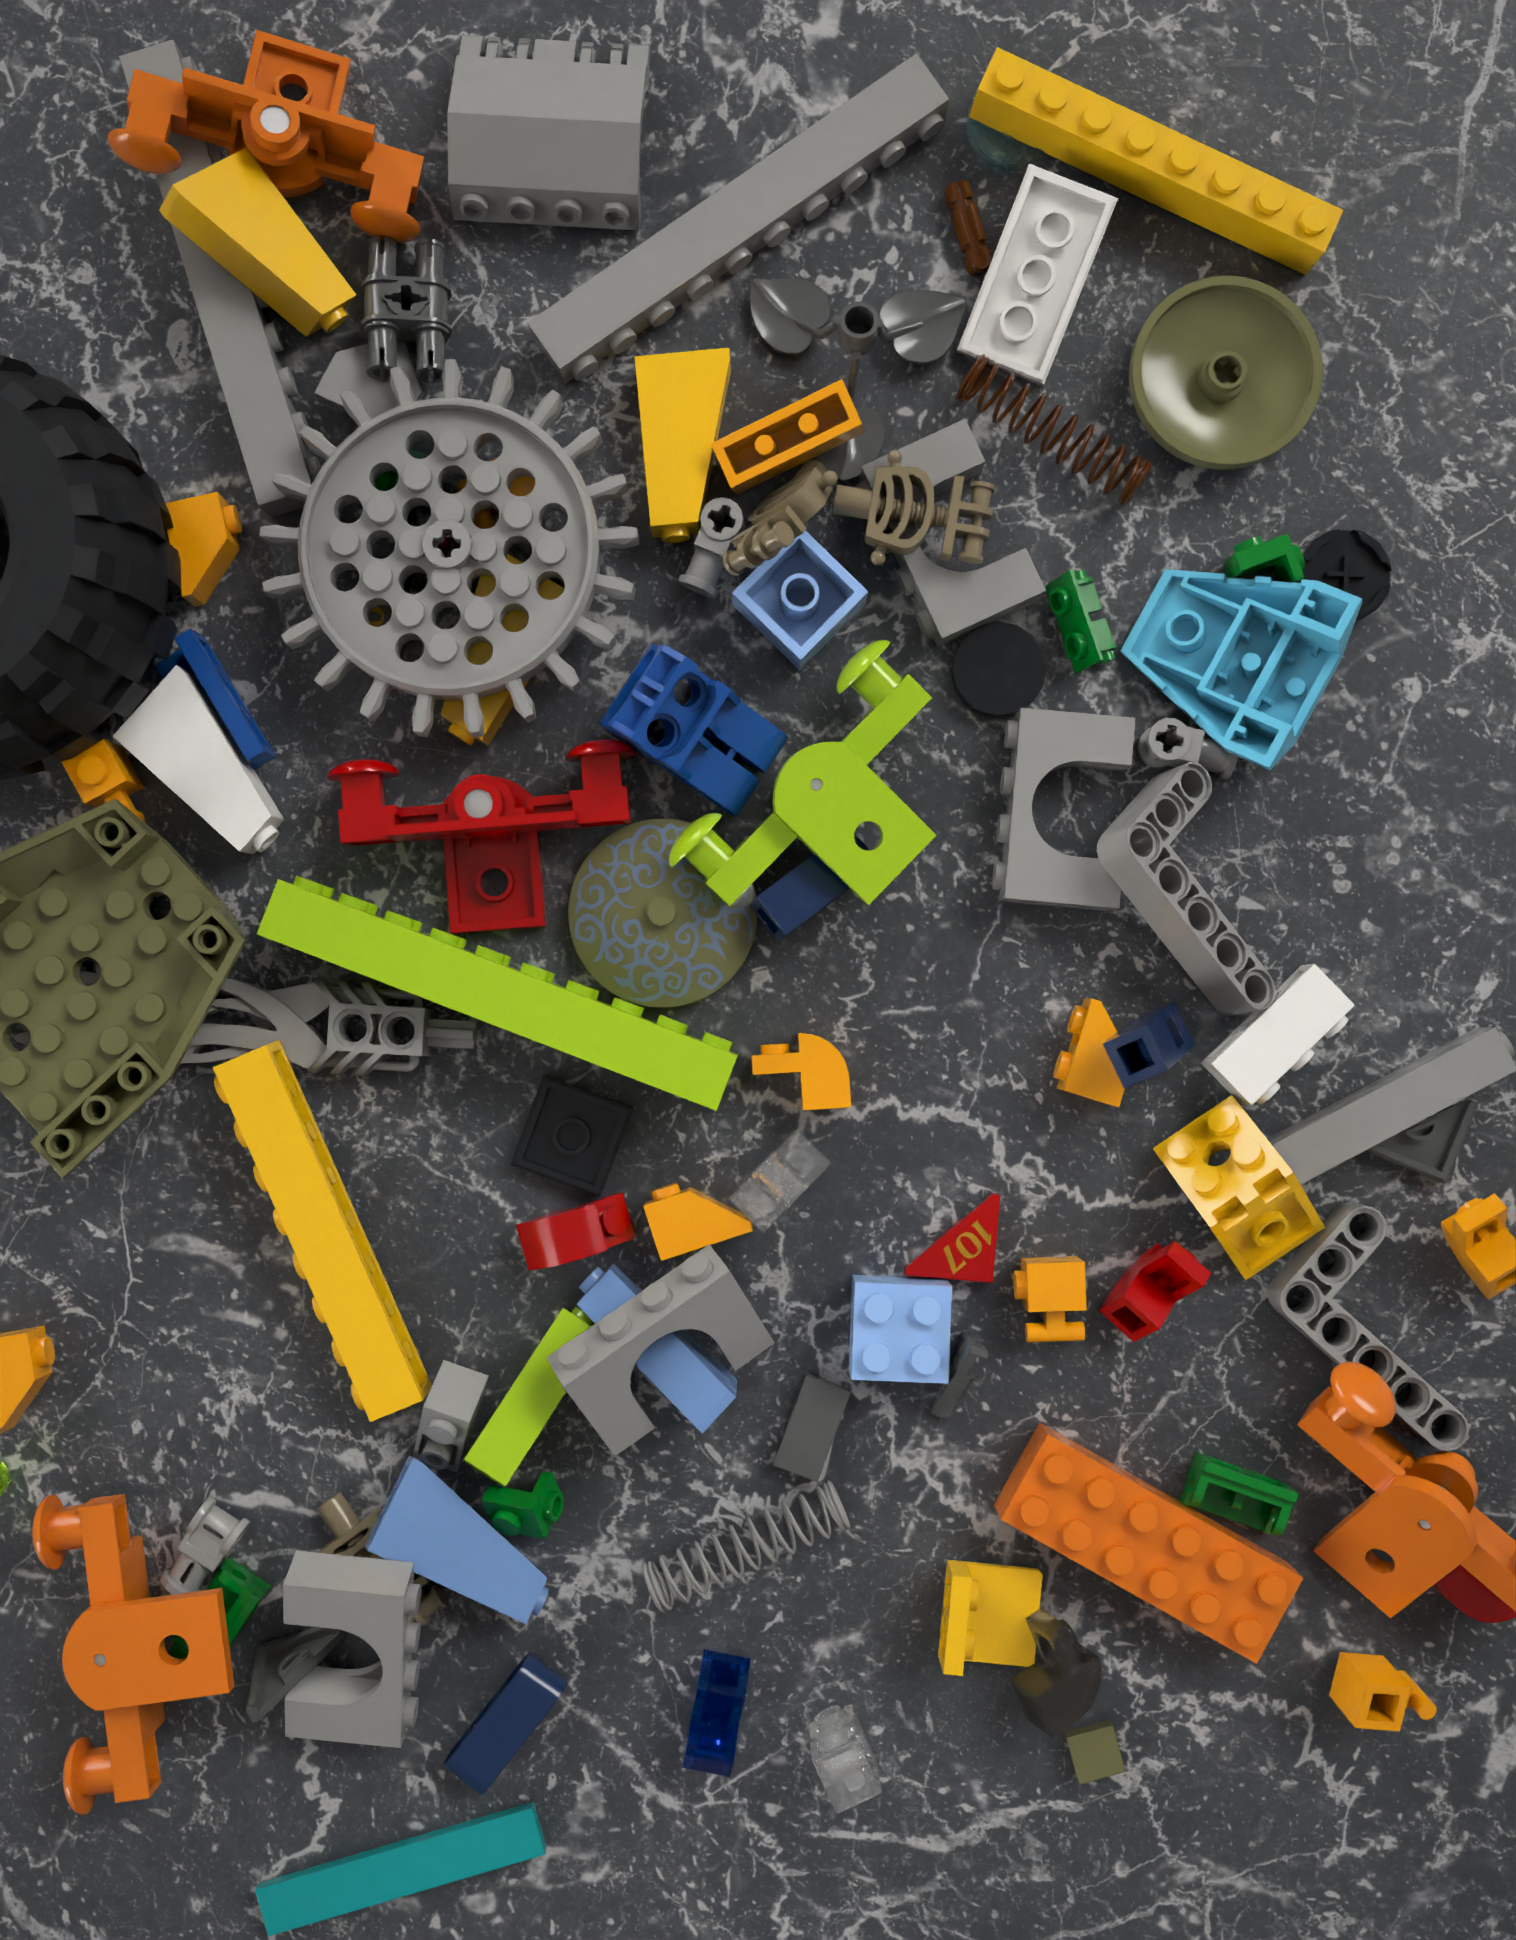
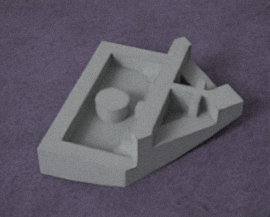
[315,342,425,419]

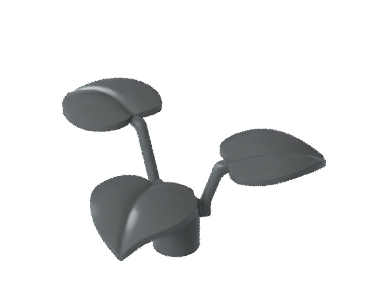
[750,278,967,482]

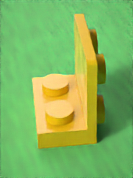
[938,1560,1043,1676]

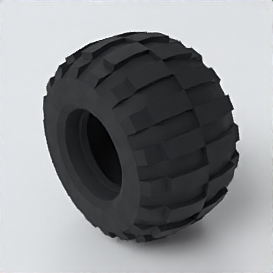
[0,354,182,781]

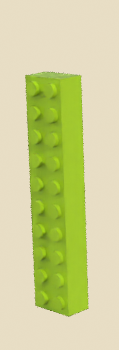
[257,875,739,1111]

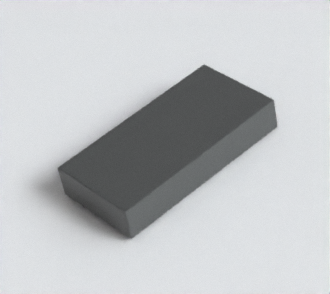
[773,1373,851,1482]

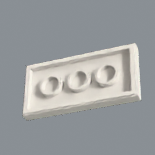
[957,164,1118,386]

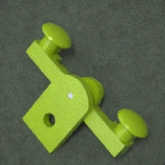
[669,640,937,906]

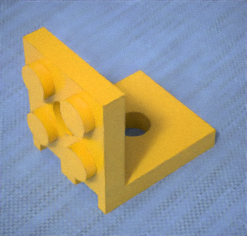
[1153,1095,1326,1280]

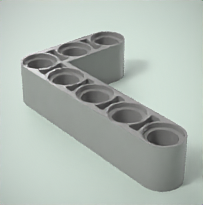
[1097,762,1276,1017]
[1267,1202,1469,1451]

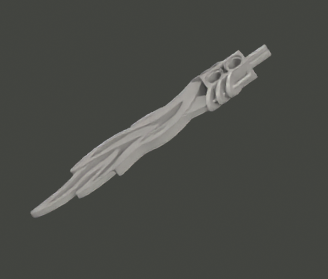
[14,966,478,1076]

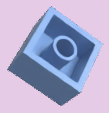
[732,530,868,671]
[849,1275,952,1384]

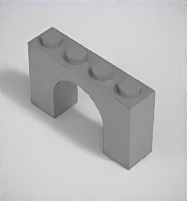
[856,419,1046,648]
[992,708,1136,911]
[547,1244,774,1456]
[283,1551,421,1748]

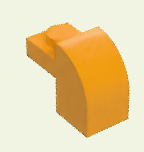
[751,1033,851,1110]
[1441,1193,1516,1300]

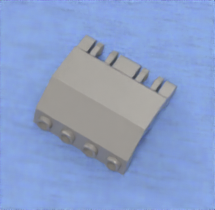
[447,35,650,231]

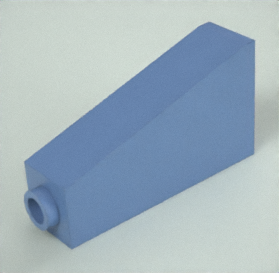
[577,1263,737,1434]
[364,1456,549,1624]

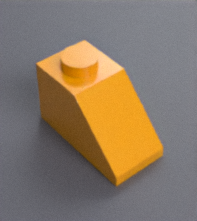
[166,492,243,607]
[643,1183,753,1261]
[0,1325,55,1434]

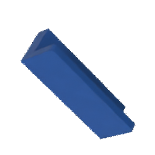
[156,629,277,770]

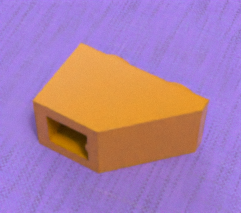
[1053,998,1125,1107]

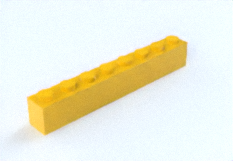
[969,47,1344,275]
[213,1039,432,1422]

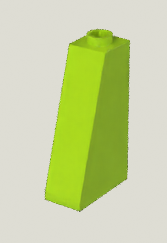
[463,1307,595,1487]

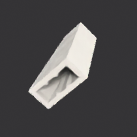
[113,665,284,854]

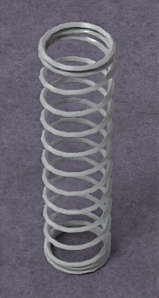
[642,1480,850,1613]

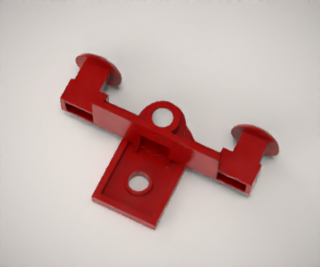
[327,740,637,934]

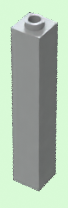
[1267,1027,1516,1184]

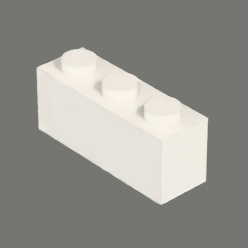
[1201,964,1355,1105]

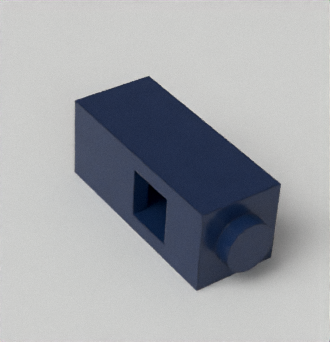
[749,837,869,943]
[1103,1002,1195,1088]

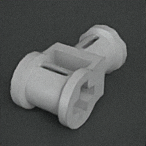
[677,497,746,599]
[1137,718,1238,780]
[160,1496,251,1595]

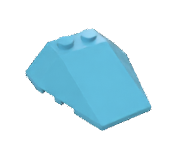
[1120,569,1362,770]

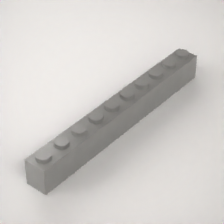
[119,40,321,518]
[527,53,949,385]

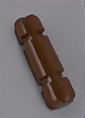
[945,179,992,275]

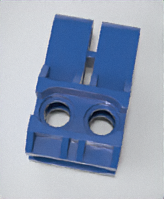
[598,644,788,817]

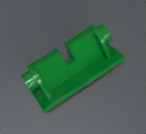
[1045,569,1117,674]

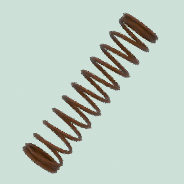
[956,354,1152,507]

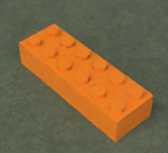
[994,1422,1304,1664]

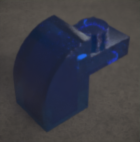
[682,1649,751,1777]

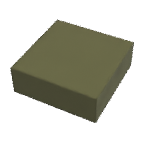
[1064,1719,1125,1785]

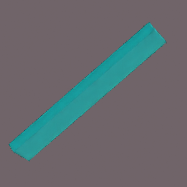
[255,1801,547,1936]

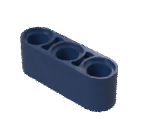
[443,1652,567,1796]

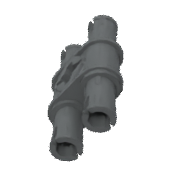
[360,236,452,383]

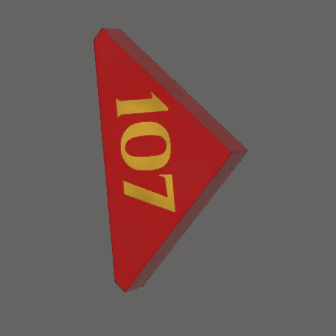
[904,1193,1000,1283]

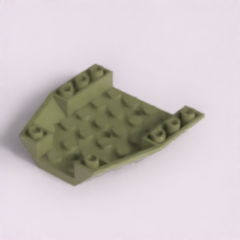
[0,799,247,1178]

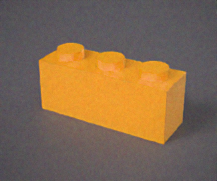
[711,379,865,495]

